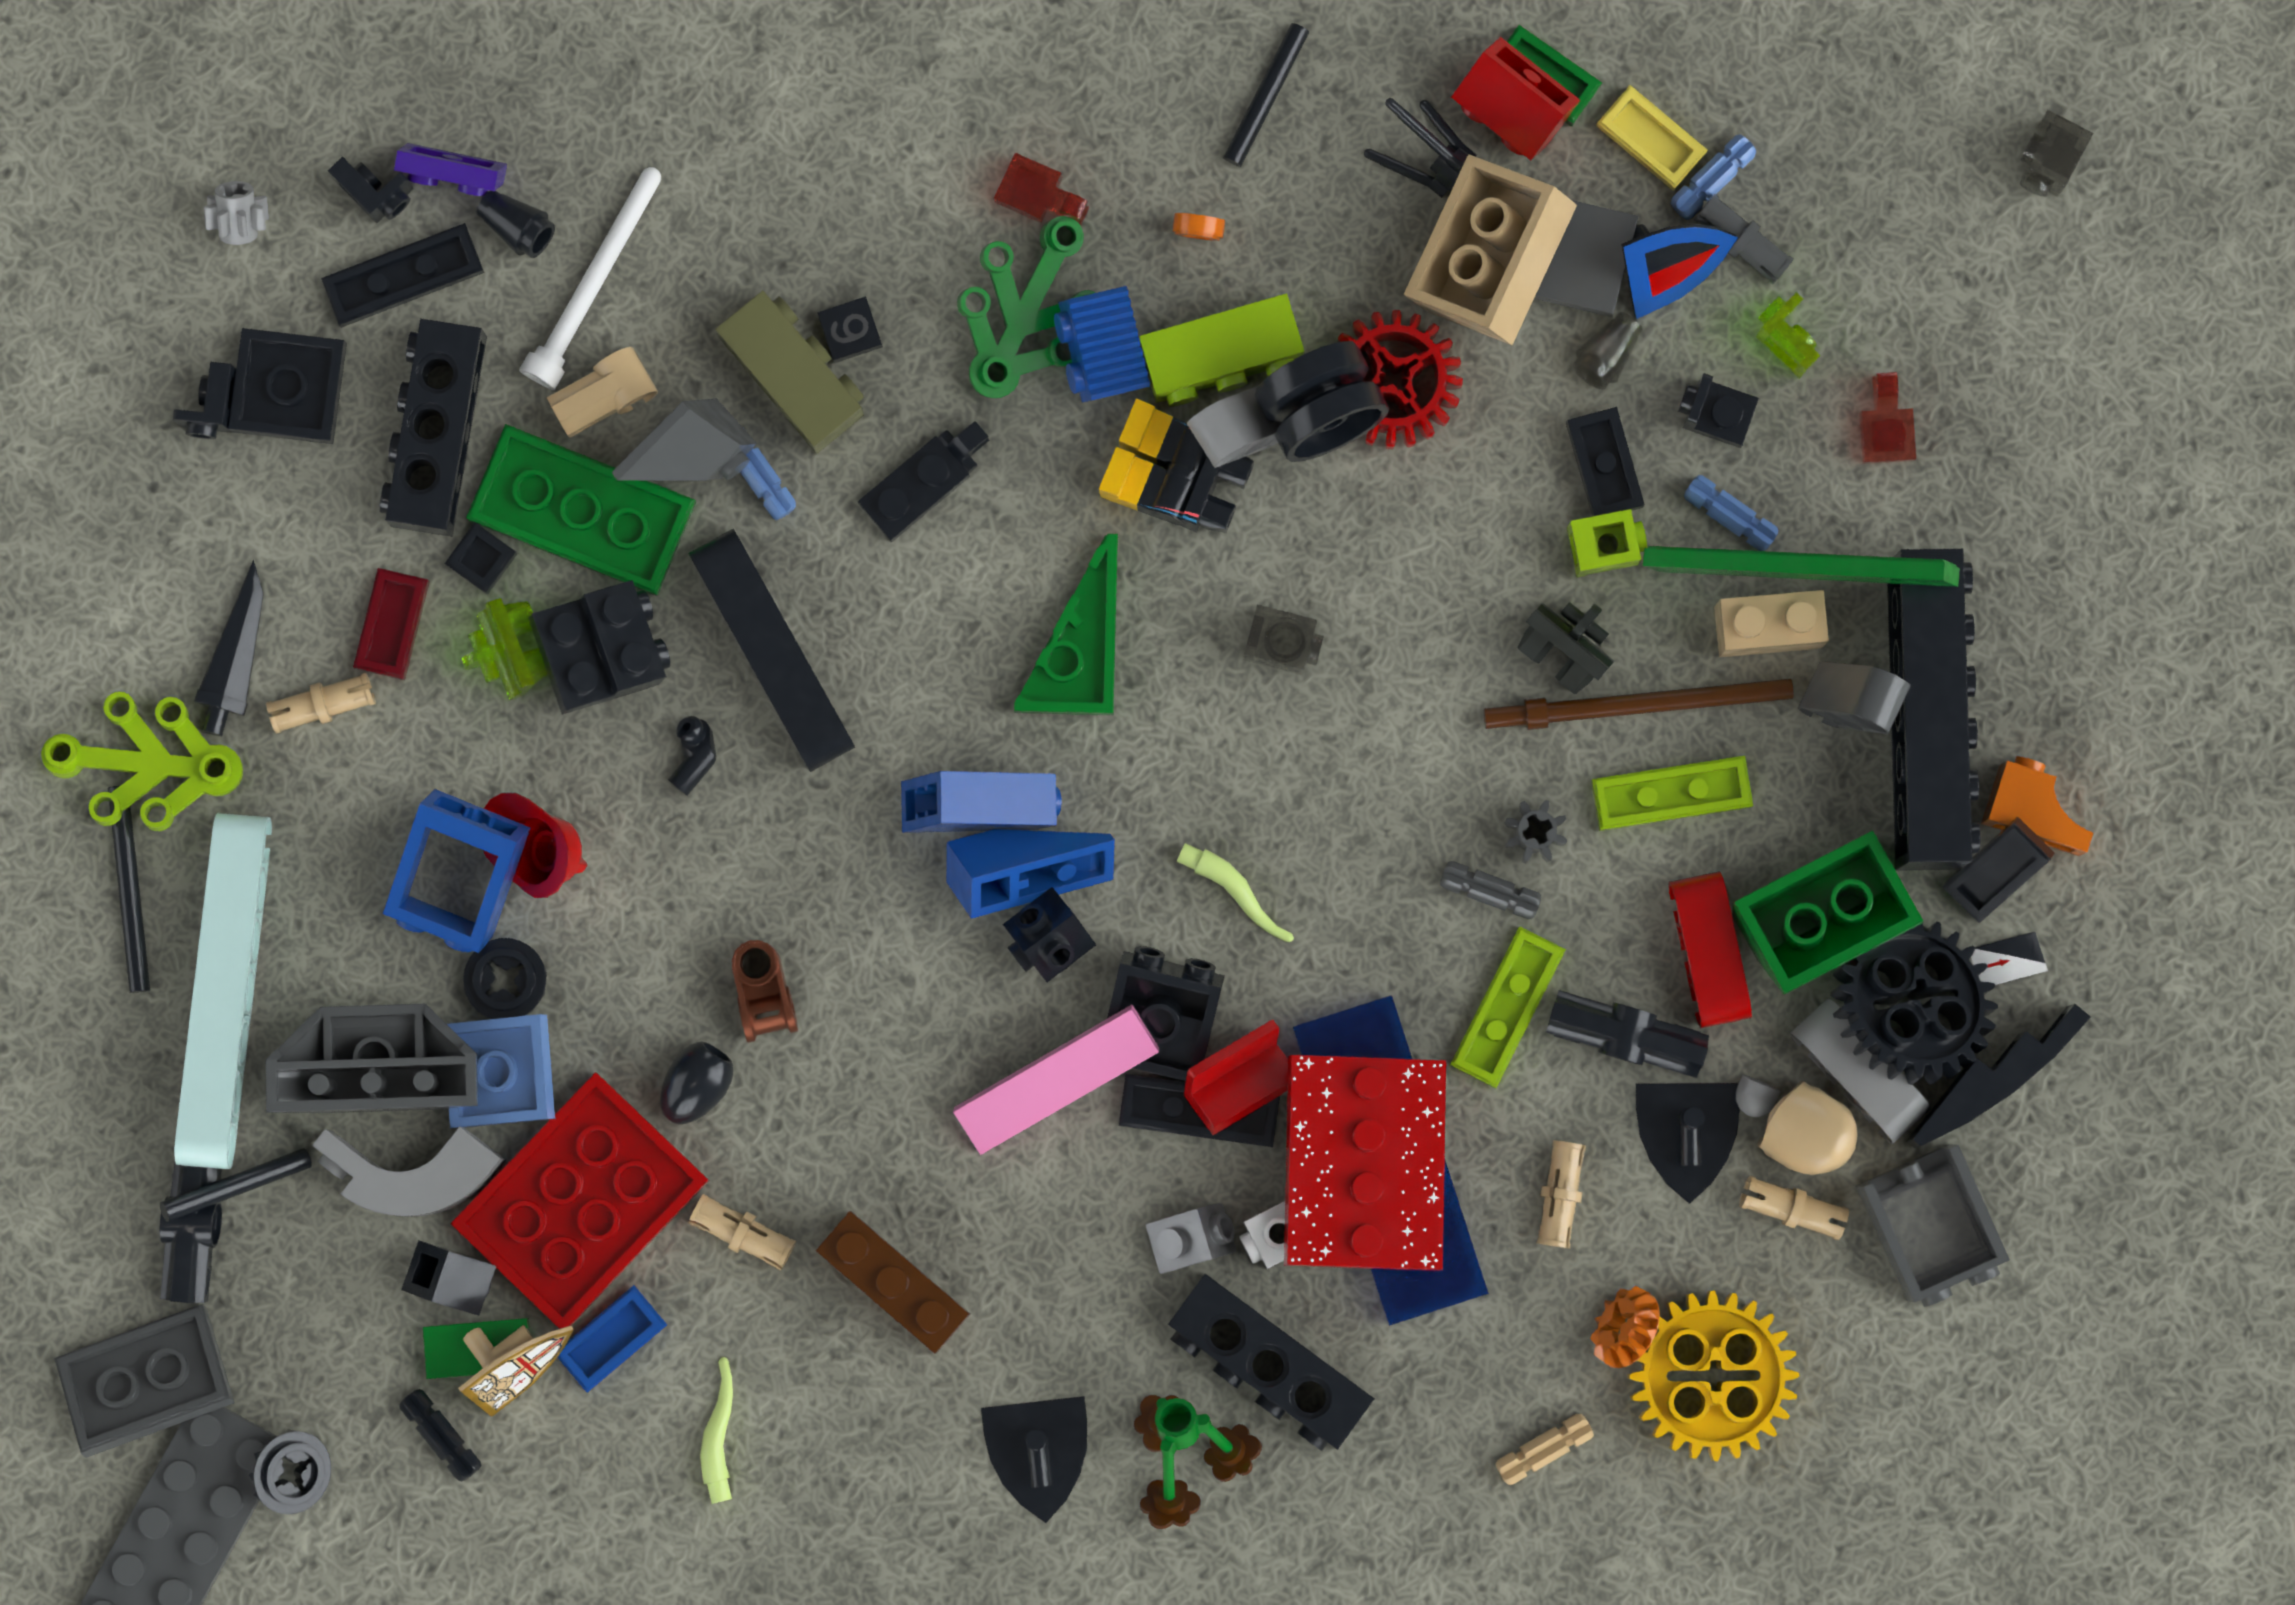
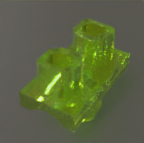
[461,598,548,700]

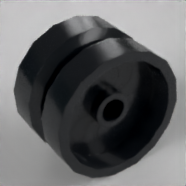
[1255,341,1389,462]

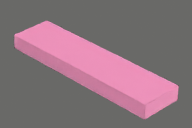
[953,1005,1159,1155]

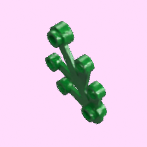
[957,216,1096,399]

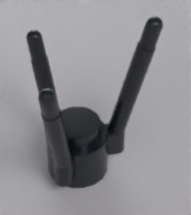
[1364,98,1477,198]

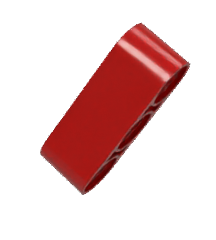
[1668,871,1752,1029]

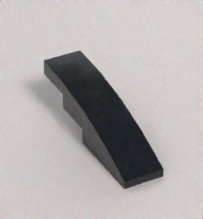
[1906,1004,2091,1148]

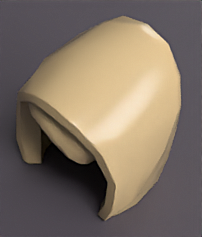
[1757,1081,1858,1175]

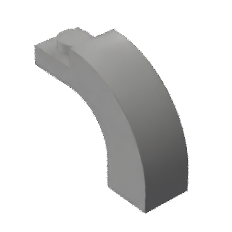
[312,1126,506,1217]

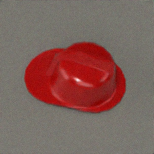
[483,793,588,898]

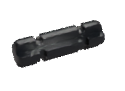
[399,1389,481,1482]

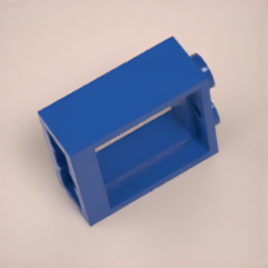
[383,789,530,953]

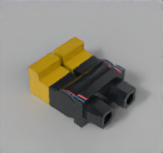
[1099,398,1254,533]

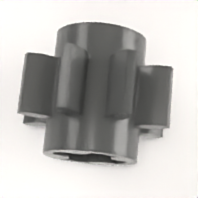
[1504,800,1567,864]

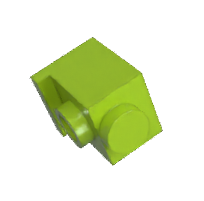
[1567,509,1647,578]

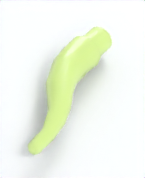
[1177,843,1294,942]
[700,1357,733,1504]

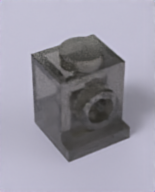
[2020,110,2094,197]

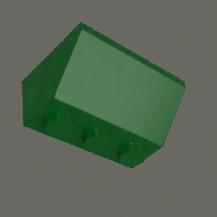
[1732,831,1924,994]

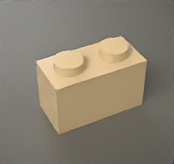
[1714,590,1829,658]

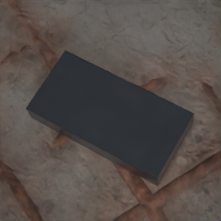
[1943,817,2055,923]

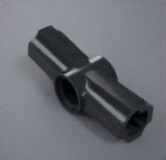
[1546,990,1709,1078]
[159,1163,222,1303]

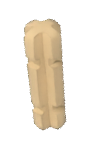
[1495,1414,1594,1485]

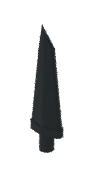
[194,559,264,736]

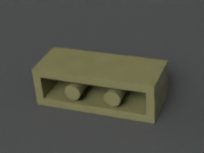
[715,290,864,454]

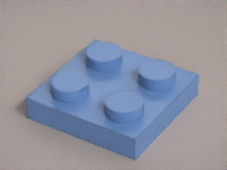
[447,1014,555,1128]

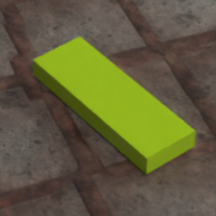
[1591,756,1754,831]
[1449,926,1566,1089]

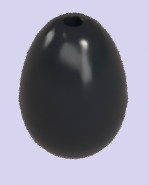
[660,1042,733,1125]

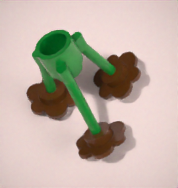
[1134,1395,1262,1529]

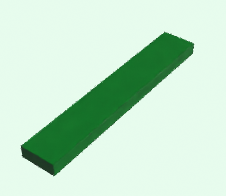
[1643,546,1960,587]

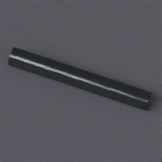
[1223,23,1309,167]
[160,1148,312,1222]

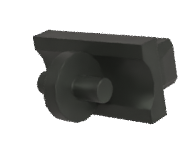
[1517,602,1614,694]

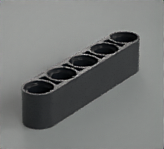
[688,528,855,772]

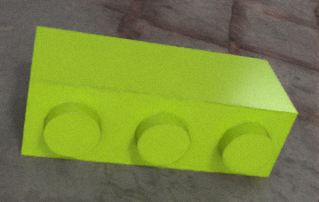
[1139,293,1305,407]

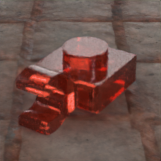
[994,153,1089,226]
[1859,372,1916,464]

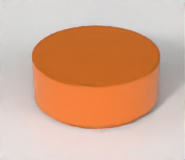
[1172,213,1225,241]

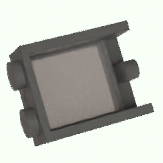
[1855,1144,2010,1307]

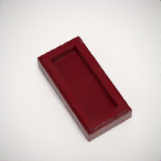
[353,568,430,681]

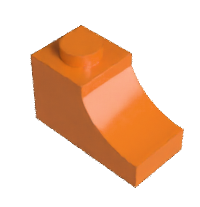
[1981,756,2094,856]

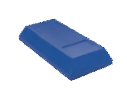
[557,1285,667,1393]

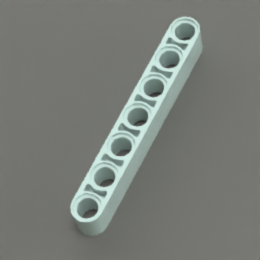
[174,813,272,1169]

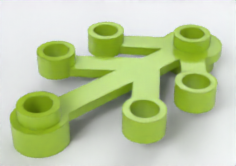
[41,692,243,831]

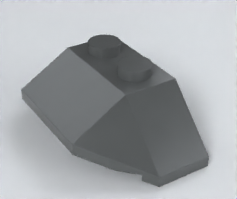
[265,1003,478,1113]

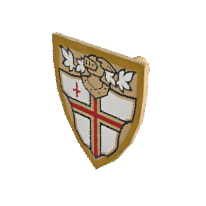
[458,1325,574,1417]

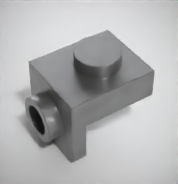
[1145,1203,1236,1274]

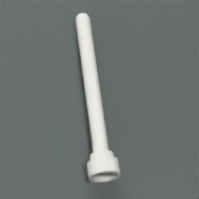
[519,167,661,390]

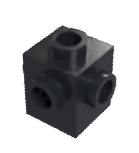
[1002,887,1096,983]

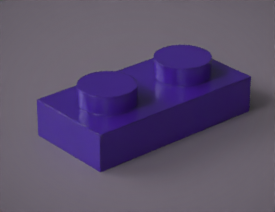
[394,143,507,196]

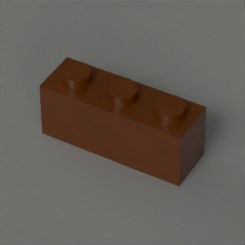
[816,1211,971,1354]

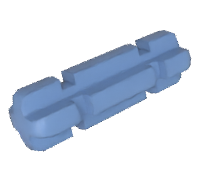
[1670,134,1757,220]
[740,448,796,520]
[1684,475,1779,551]

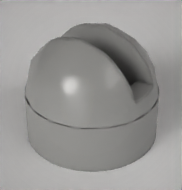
[1736,1075,1781,1117]

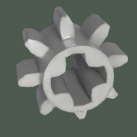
[204,181,269,245]

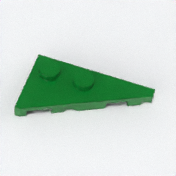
[1014,534,1118,715]

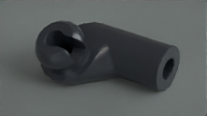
[668,716,717,796]

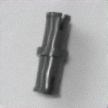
[1694,194,1794,285]

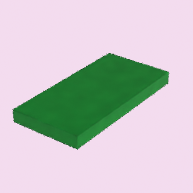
[466,424,696,596]

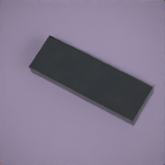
[321,223,485,328]
[1118,1074,1280,1148]

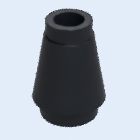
[476,191,555,258]

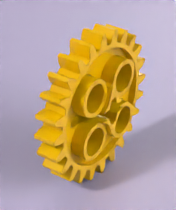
[1627,1291,1800,1461]

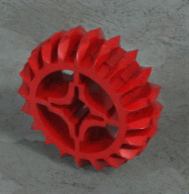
[1337,310,1463,449]

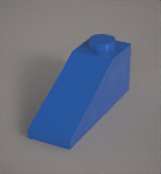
[946,829,1115,919]

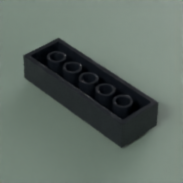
[1887,549,1981,871]

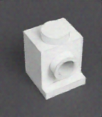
[1239,1201,1285,1269]

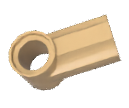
[547,347,658,438]

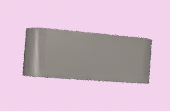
[1187,386,1281,468]
[1790,998,1931,1144]

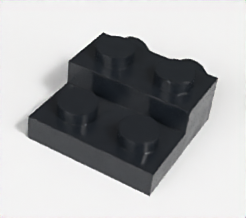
[528,580,670,715]
[1107,946,1225,1081]

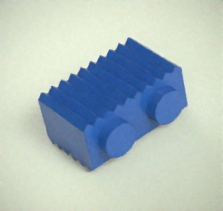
[1054,286,1150,403]

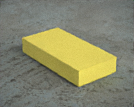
[1596,85,1708,191]

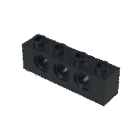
[380,318,487,537]
[1168,1274,1375,1451]

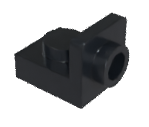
[328,156,414,223]
[173,362,236,439]
[1678,373,1759,448]

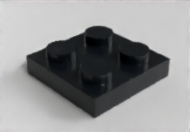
[228,328,347,444]

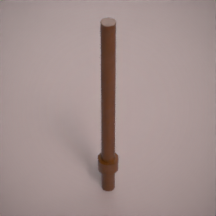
[1483,679,1794,730]

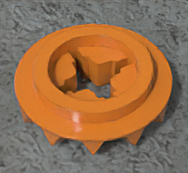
[1590,1286,1660,1368]

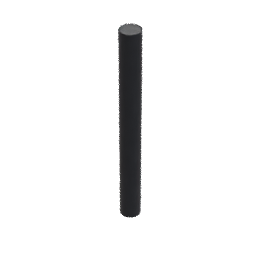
[108,786,150,993]

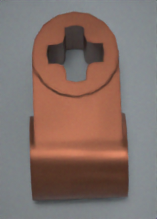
[732,940,799,1043]

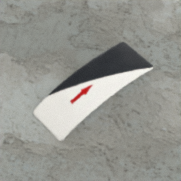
[1971,932,2048,985]

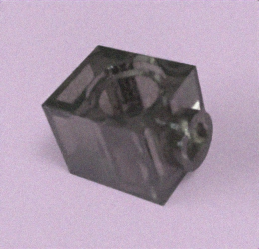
[1243,604,1324,676]

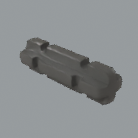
[1440,861,1541,919]

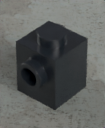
[401,1240,496,1316]

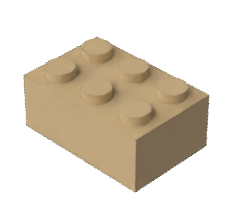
[1404,154,1577,345]

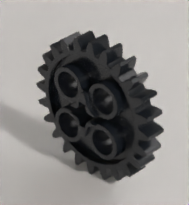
[1830,921,1998,1085]

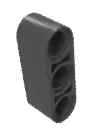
[1798,661,1911,734]

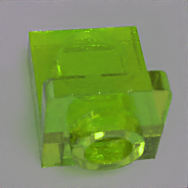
[1756,292,1821,379]

